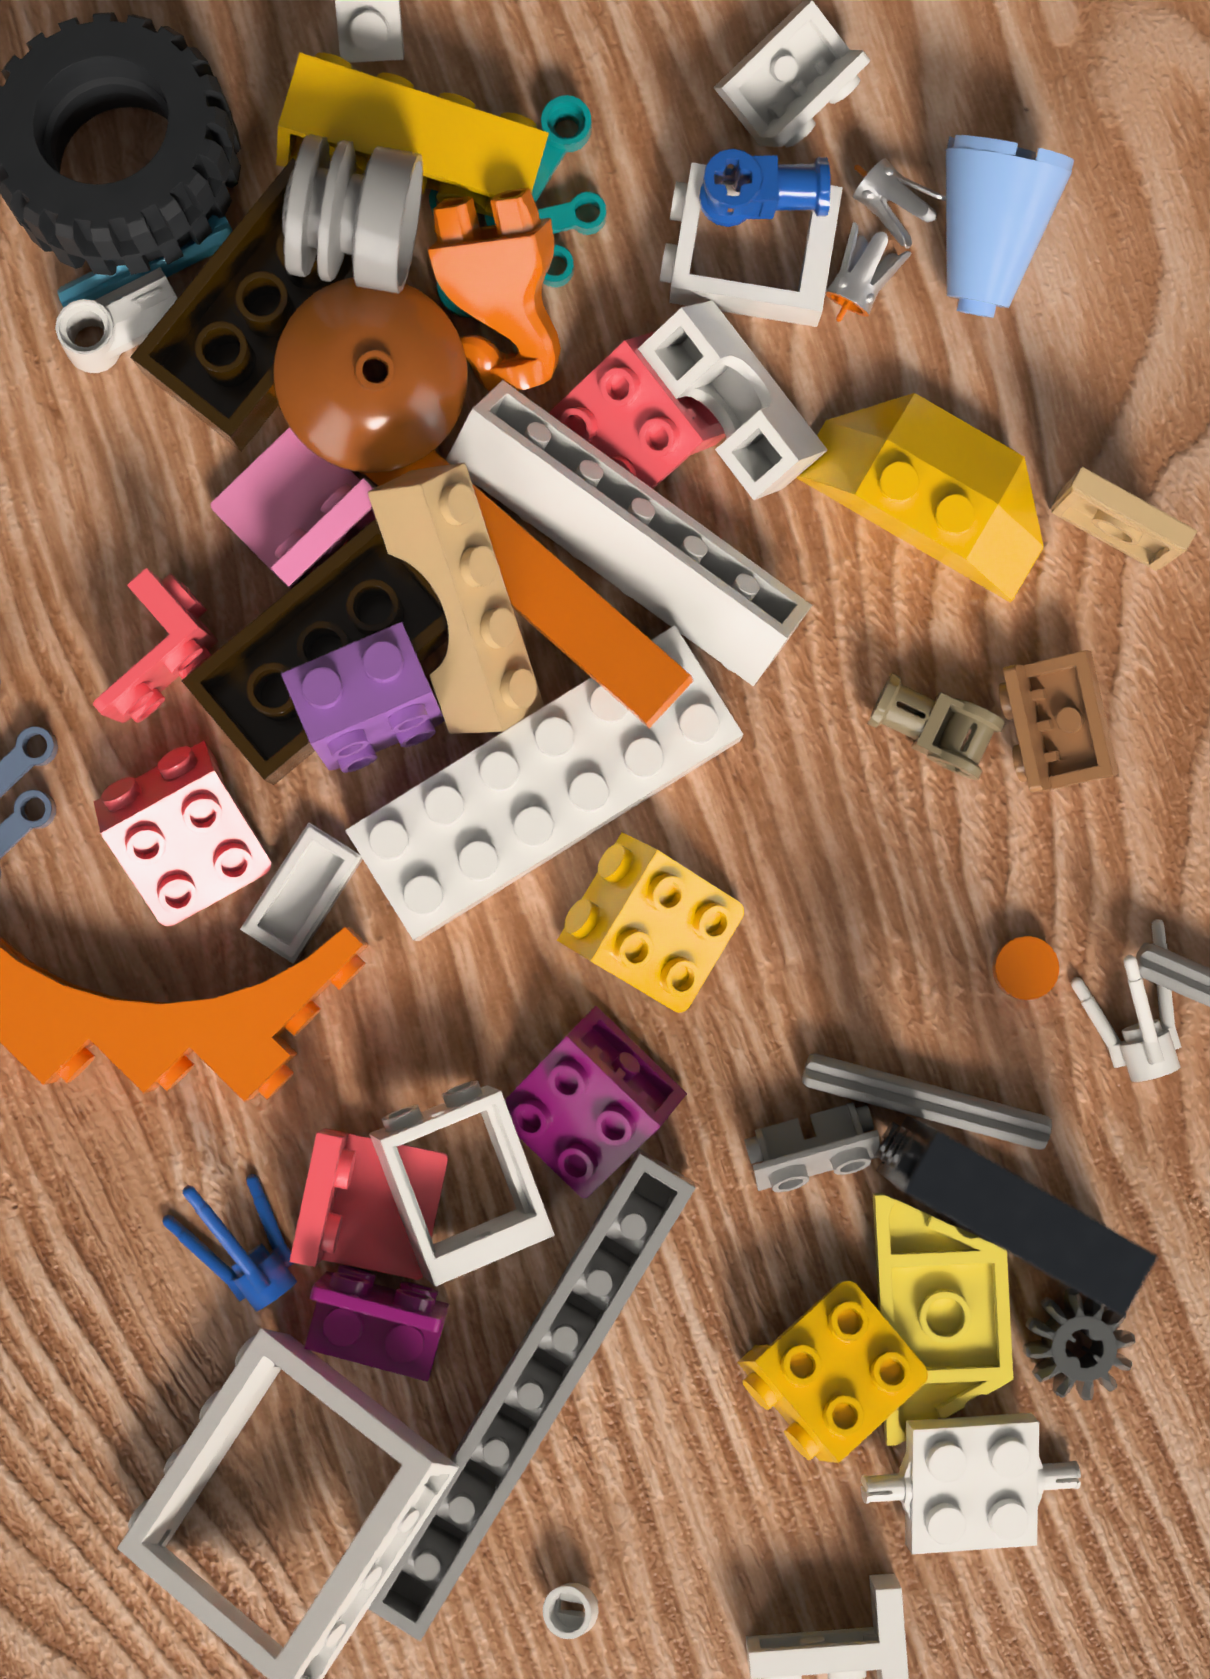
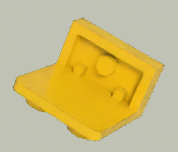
[557,832,744,1013]
[737,1281,928,1463]

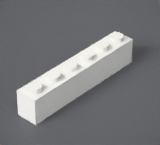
[446,380,812,686]

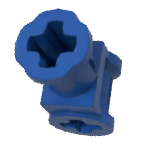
[699,149,831,227]

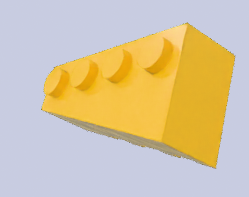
[276,52,549,217]

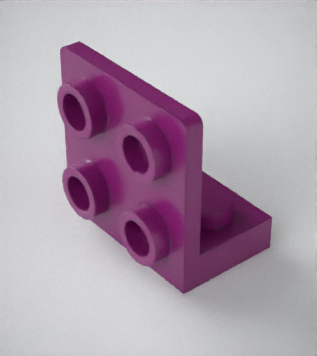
[505,1005,687,1199]
[304,1265,449,1382]

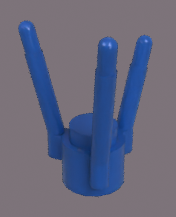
[162,1174,297,1312]

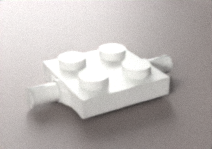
[861,1413,1081,1554]

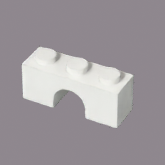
[638,300,827,500]

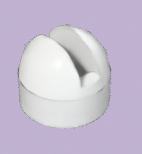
[543,1583,599,1639]

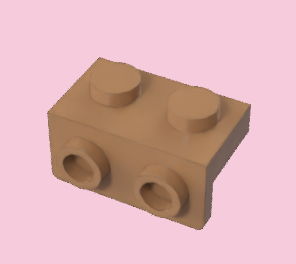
[999,650,1118,793]

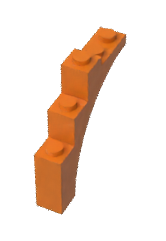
[0,927,369,1102]

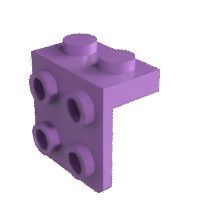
[281,622,444,773]

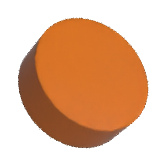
[992,936,1059,1000]

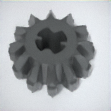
[1023,1288,1135,1401]

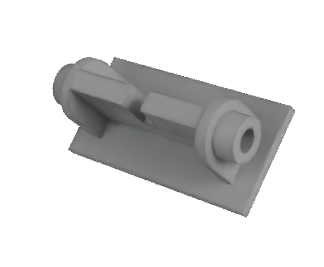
[744,1102,880,1192]

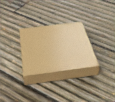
[1050,467,1197,571]

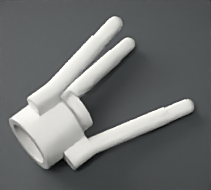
[1071,919,1182,1082]

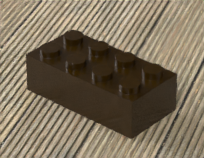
[130,158,354,452]
[181,519,449,785]

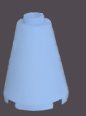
[946,135,1074,318]

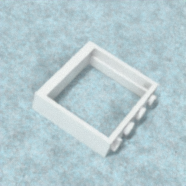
[117,1328,459,1679]

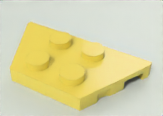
[873,1193,1014,1446]

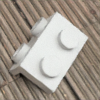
[713,0,870,147]

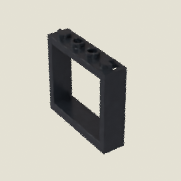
[875,1115,1158,1317]

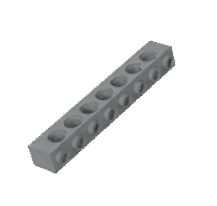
[368,1148,696,1641]

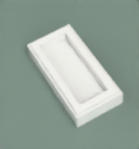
[240,822,363,964]

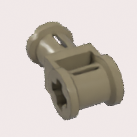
[867,673,1005,780]

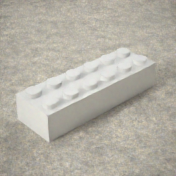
[345,626,744,941]

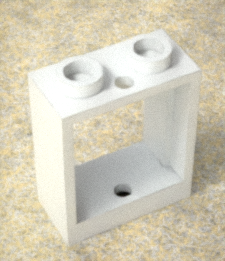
[660,163,843,327]
[369,1081,555,1286]

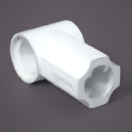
[55,268,178,373]

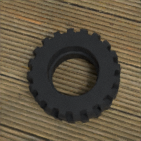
[0,12,241,276]

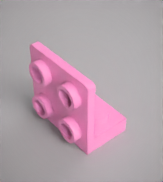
[211,427,376,590]

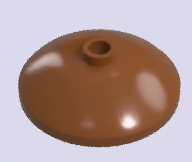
[273,278,468,473]

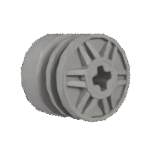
[282,134,423,293]

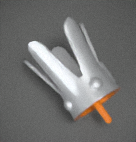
[853,158,946,249]
[825,222,912,322]

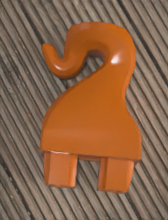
[427,188,561,391]

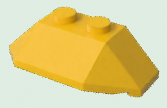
[796,393,1044,603]

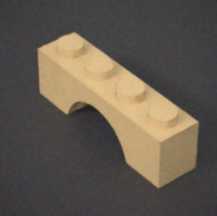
[367,462,544,734]

